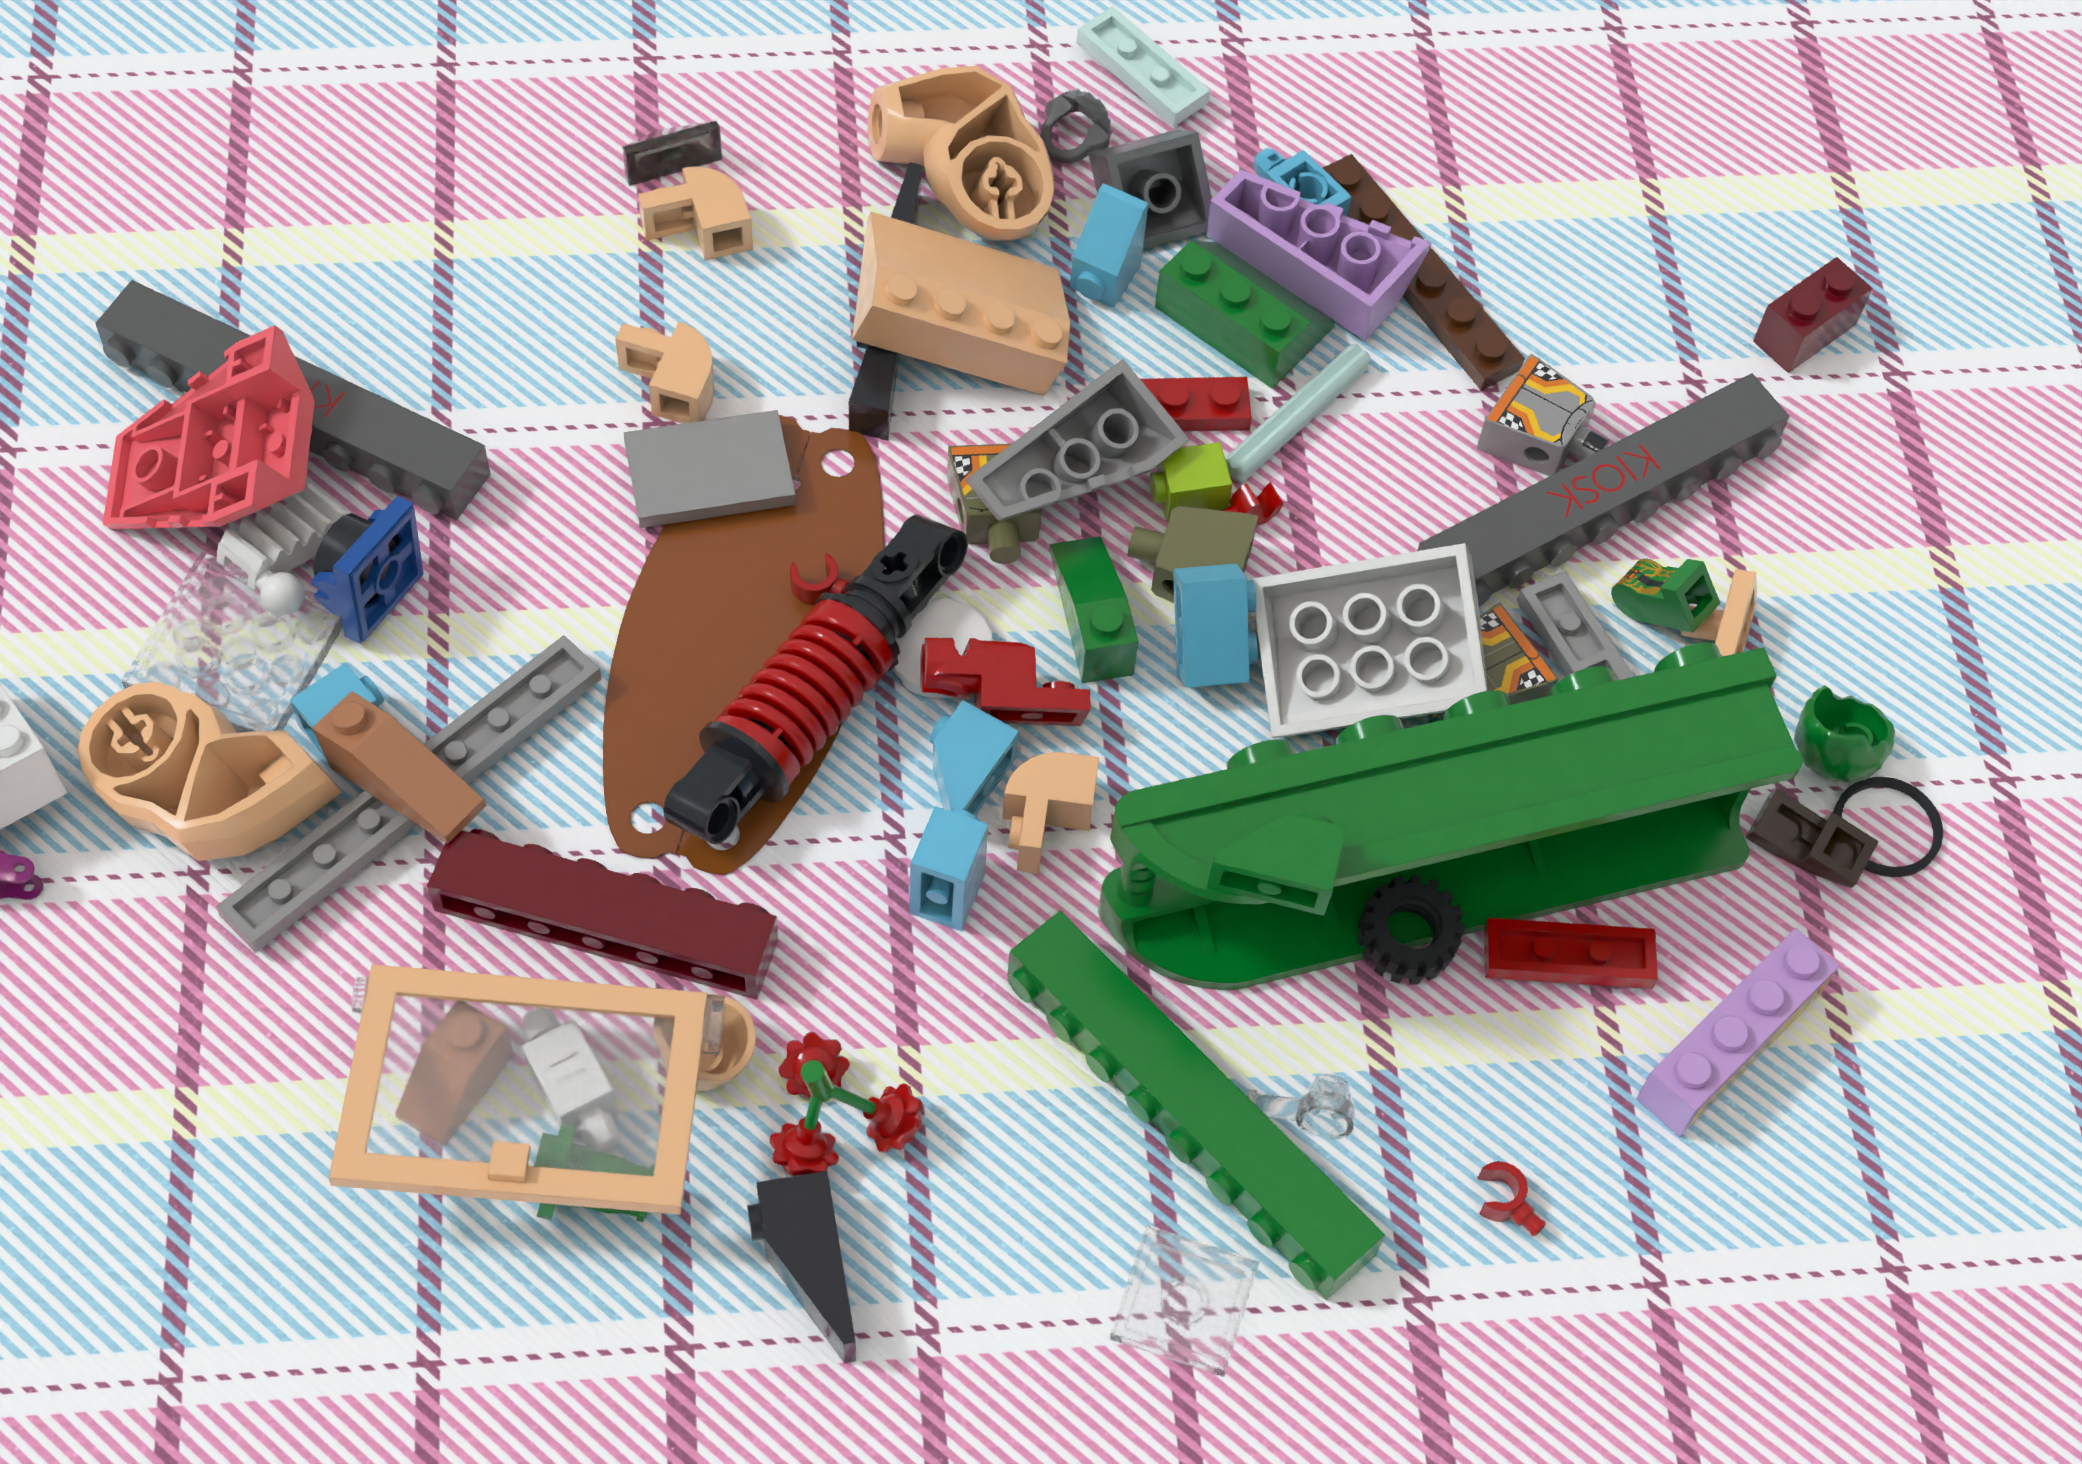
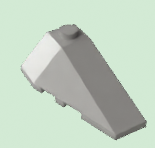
[965,359,1190,522]

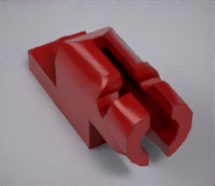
[920,638,1091,726]

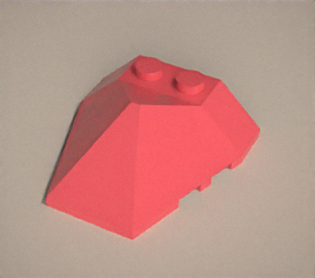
[102,325,315,529]

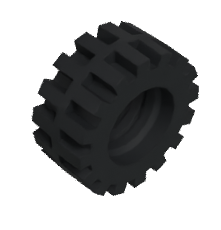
[1357,875,1465,985]

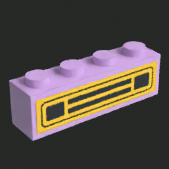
[1636,928,1840,1137]

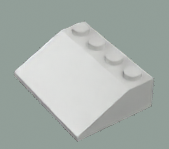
[1251,543,1488,739]

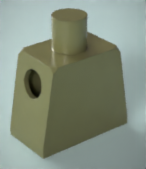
[1127,506,1258,603]

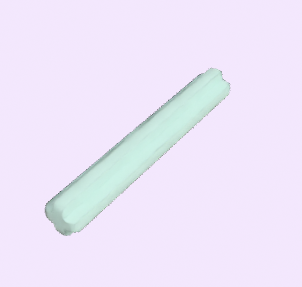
[1225,344,1370,482]

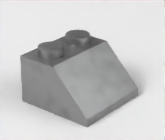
[1088,129,1212,250]

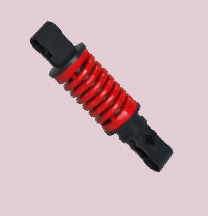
[663,514,968,845]

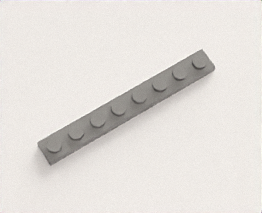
[216,635,602,953]

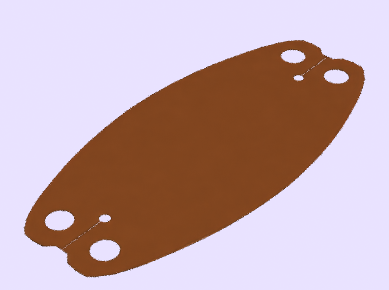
[603,415,884,875]

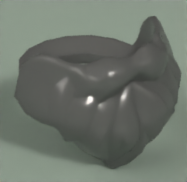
[1040,89,1113,163]

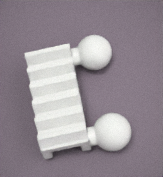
[216,484,348,616]

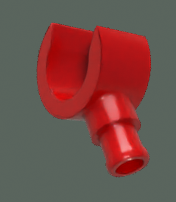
[1222,482,1283,527]
[790,553,849,605]
[1477,1161,1546,1237]

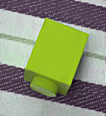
[1149,442,1232,523]

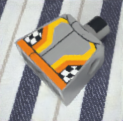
[1476,354,1610,476]

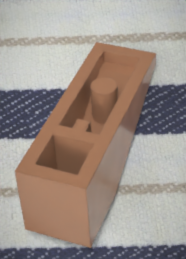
[312,691,487,844]

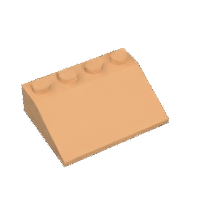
[852,212,1070,396]

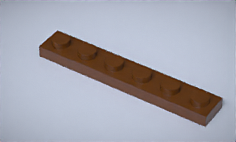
[1323,154,1525,391]

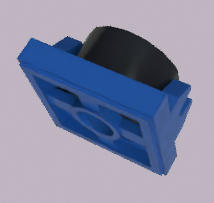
[311,495,424,644]

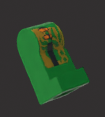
[1611,558,1720,633]

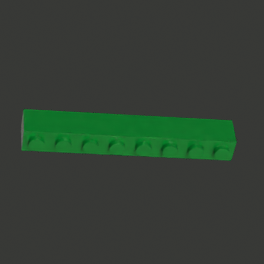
[1007,910,1385,1300]

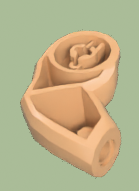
[868,66,1054,242]
[77,681,342,861]

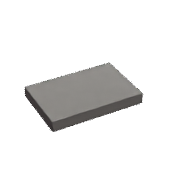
[623,410,796,528]

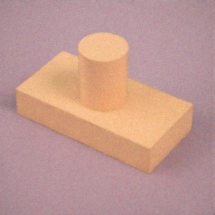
[1681,569,1757,657]

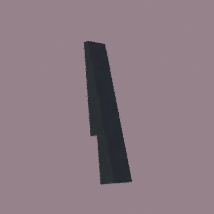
[848,162,922,441]

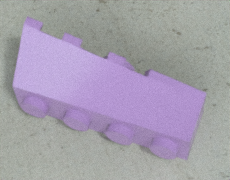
[1207,169,1431,341]

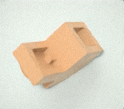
[638,167,753,260]
[615,322,714,424]
[1002,752,1099,874]

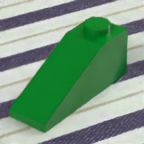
[1049,536,1139,683]

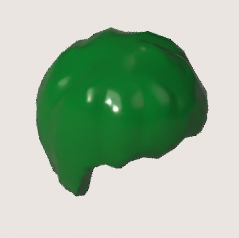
[1794,685,1895,783]

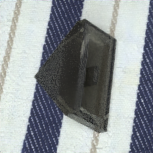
[622,120,722,186]

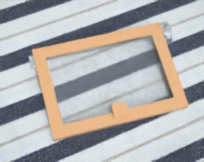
[329,964,726,1215]

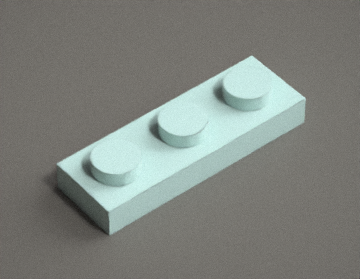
[1076,6,1211,127]

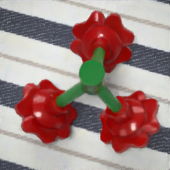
[769,1031,923,1176]

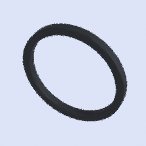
[1833,777,1943,877]

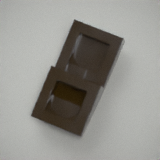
[1745,789,1879,888]

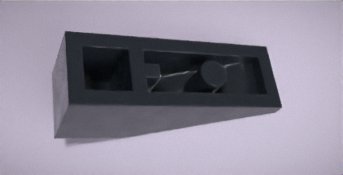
[747,1171,856,1363]

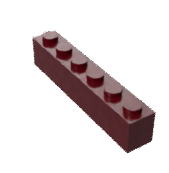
[427,829,778,1000]

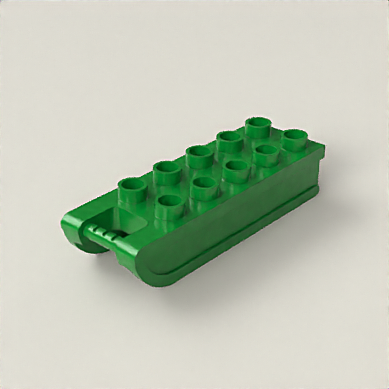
[1098,642,1803,990]

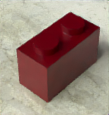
[1753,257,1873,373]

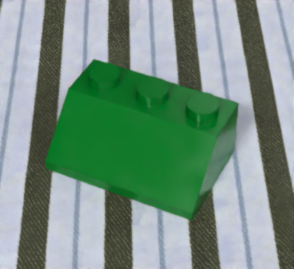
[1155,240,1335,389]

